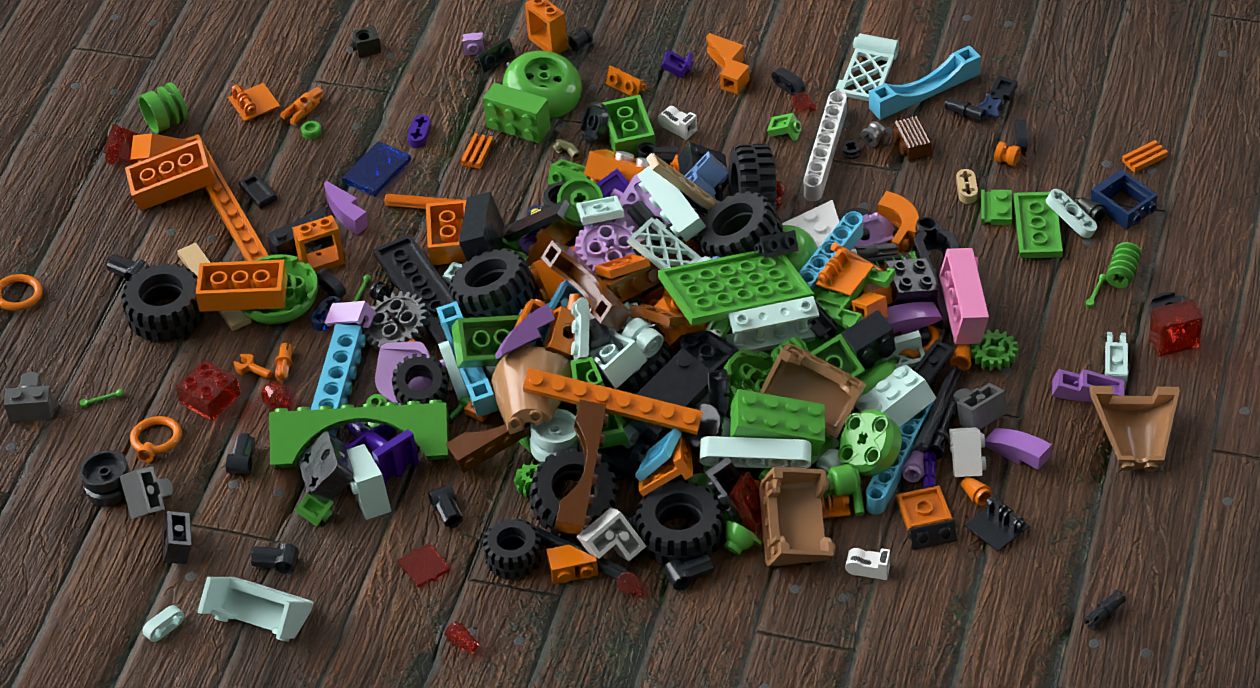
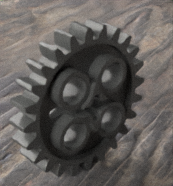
[362,291,430,350]

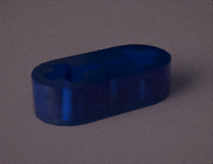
[311,296,341,331]

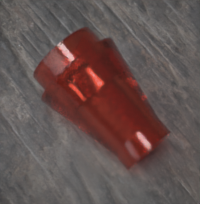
[444,621,479,654]

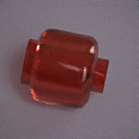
[261,381,294,411]

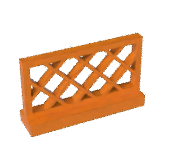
[638,429,693,496]

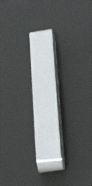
[804,91,847,201]

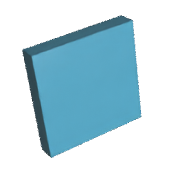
[635,428,682,481]

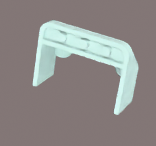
[197,577,314,642]

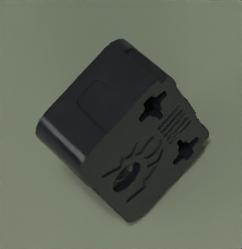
[299,432,354,504]

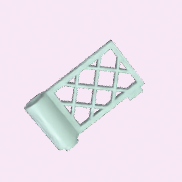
[836,33,899,101]
[627,217,711,270]

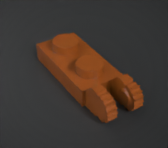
[629,304,686,329]

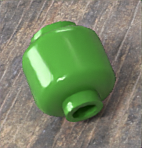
[826,464,860,496]

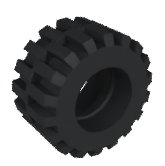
[392,353,448,405]
[483,518,542,580]

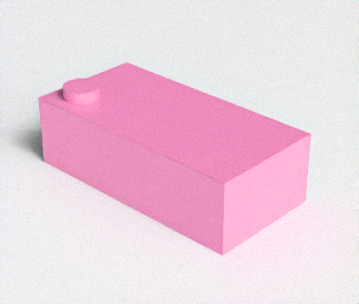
[939,248,989,344]

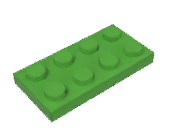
[1013,192,1063,258]

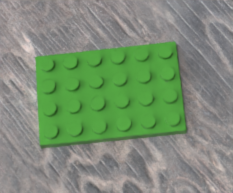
[658,251,814,326]

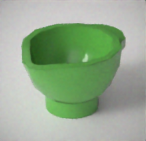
[724,521,762,555]

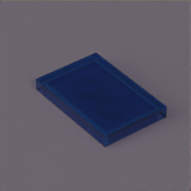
[342,141,411,197]

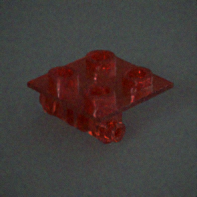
[103,124,141,164]

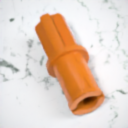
[275,343,293,381]

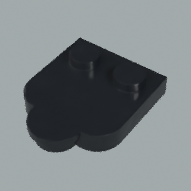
[679,330,739,371]

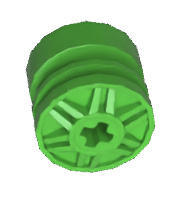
[138,82,188,134]

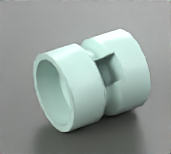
[622,318,664,359]

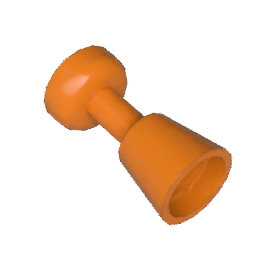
[950,344,971,371]

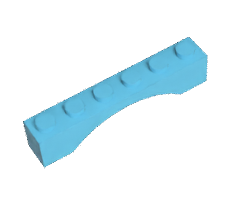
[869,45,981,120]
[436,301,498,417]

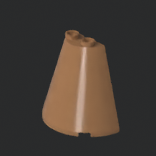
[491,347,573,434]
[1090,386,1180,472]

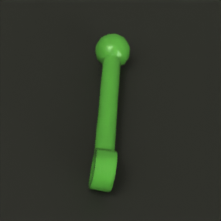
[351,274,371,302]
[1085,274,1107,308]
[80,389,124,408]

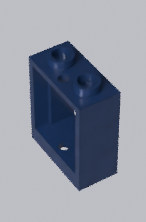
[1091,169,1158,230]

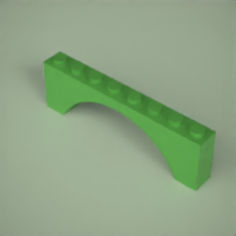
[269,400,450,468]

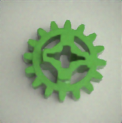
[971,329,1018,371]

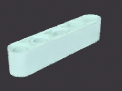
[700,436,812,469]

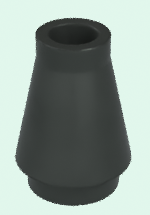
[1077,197,1107,223]

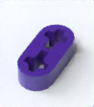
[408,115,431,148]

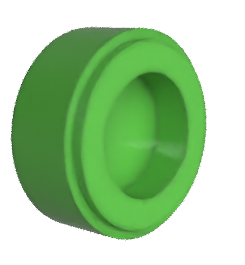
[301,121,322,140]

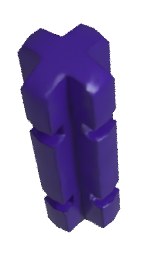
[923,452,936,489]

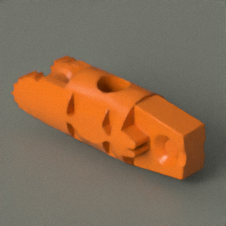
[280,87,323,126]

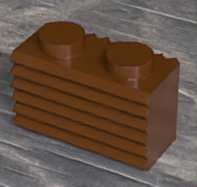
[892,116,932,161]

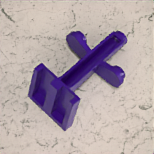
[346,422,419,485]

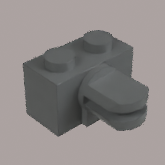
[4,372,54,422]
[953,383,1007,430]
[120,466,173,519]

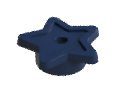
[977,94,1002,120]

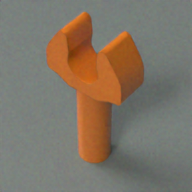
[234,354,272,379]

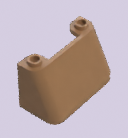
[759,343,866,438]
[759,467,835,566]

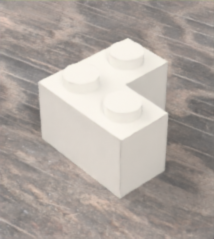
[949,427,986,477]
[577,507,646,561]

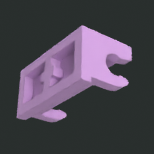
[325,301,377,328]

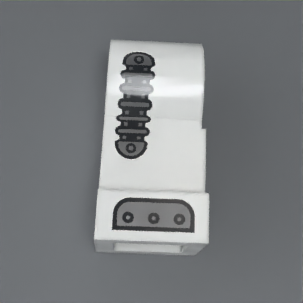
[658,106,698,140]
[845,548,890,580]

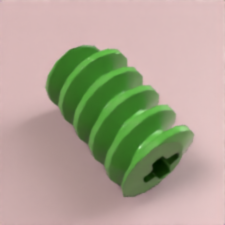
[1106,242,1142,289]

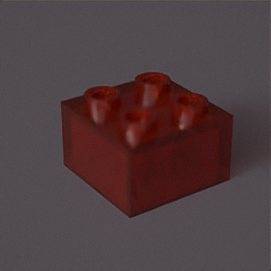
[1149,299,1203,357]
[176,359,240,421]

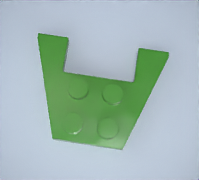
[813,268,896,329]

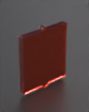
[397,543,450,588]

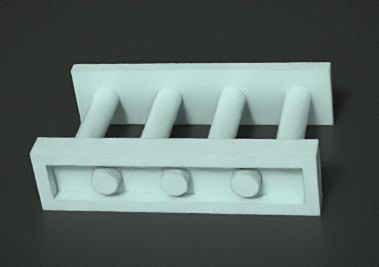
[725,296,819,353]

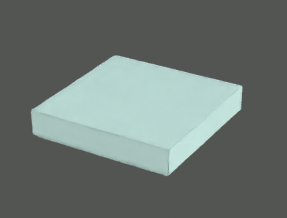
[576,196,625,225]

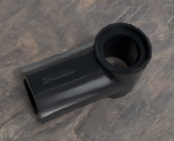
[638,142,678,165]
[627,201,664,234]
[106,254,150,281]
[226,433,256,475]
[428,484,463,528]
[251,544,299,574]
[664,554,714,590]

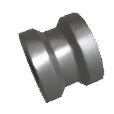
[860,121,886,147]

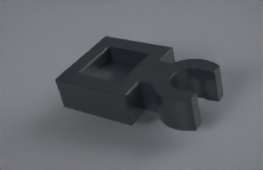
[989,76,1018,110]

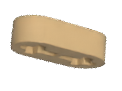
[956,169,978,204]

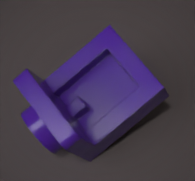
[660,50,694,78]

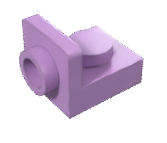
[463,32,484,55]

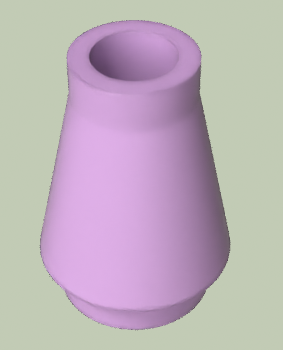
[902,450,924,482]

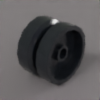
[79,450,130,507]

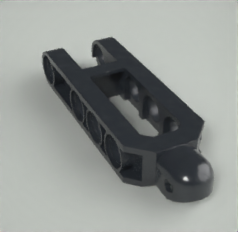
[910,217,960,330]

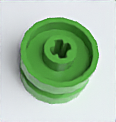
[557,177,603,229]

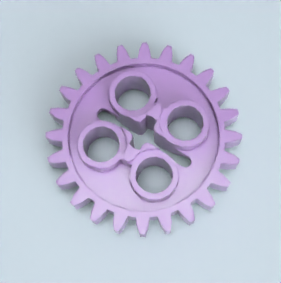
[575,218,643,278]

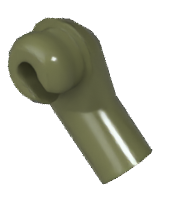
[553,139,581,160]

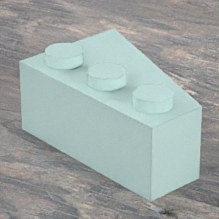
[347,444,391,520]

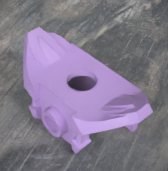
[852,212,895,249]

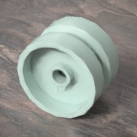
[530,408,579,462]

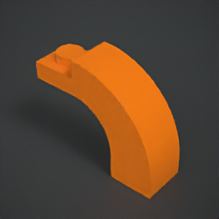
[878,191,919,253]

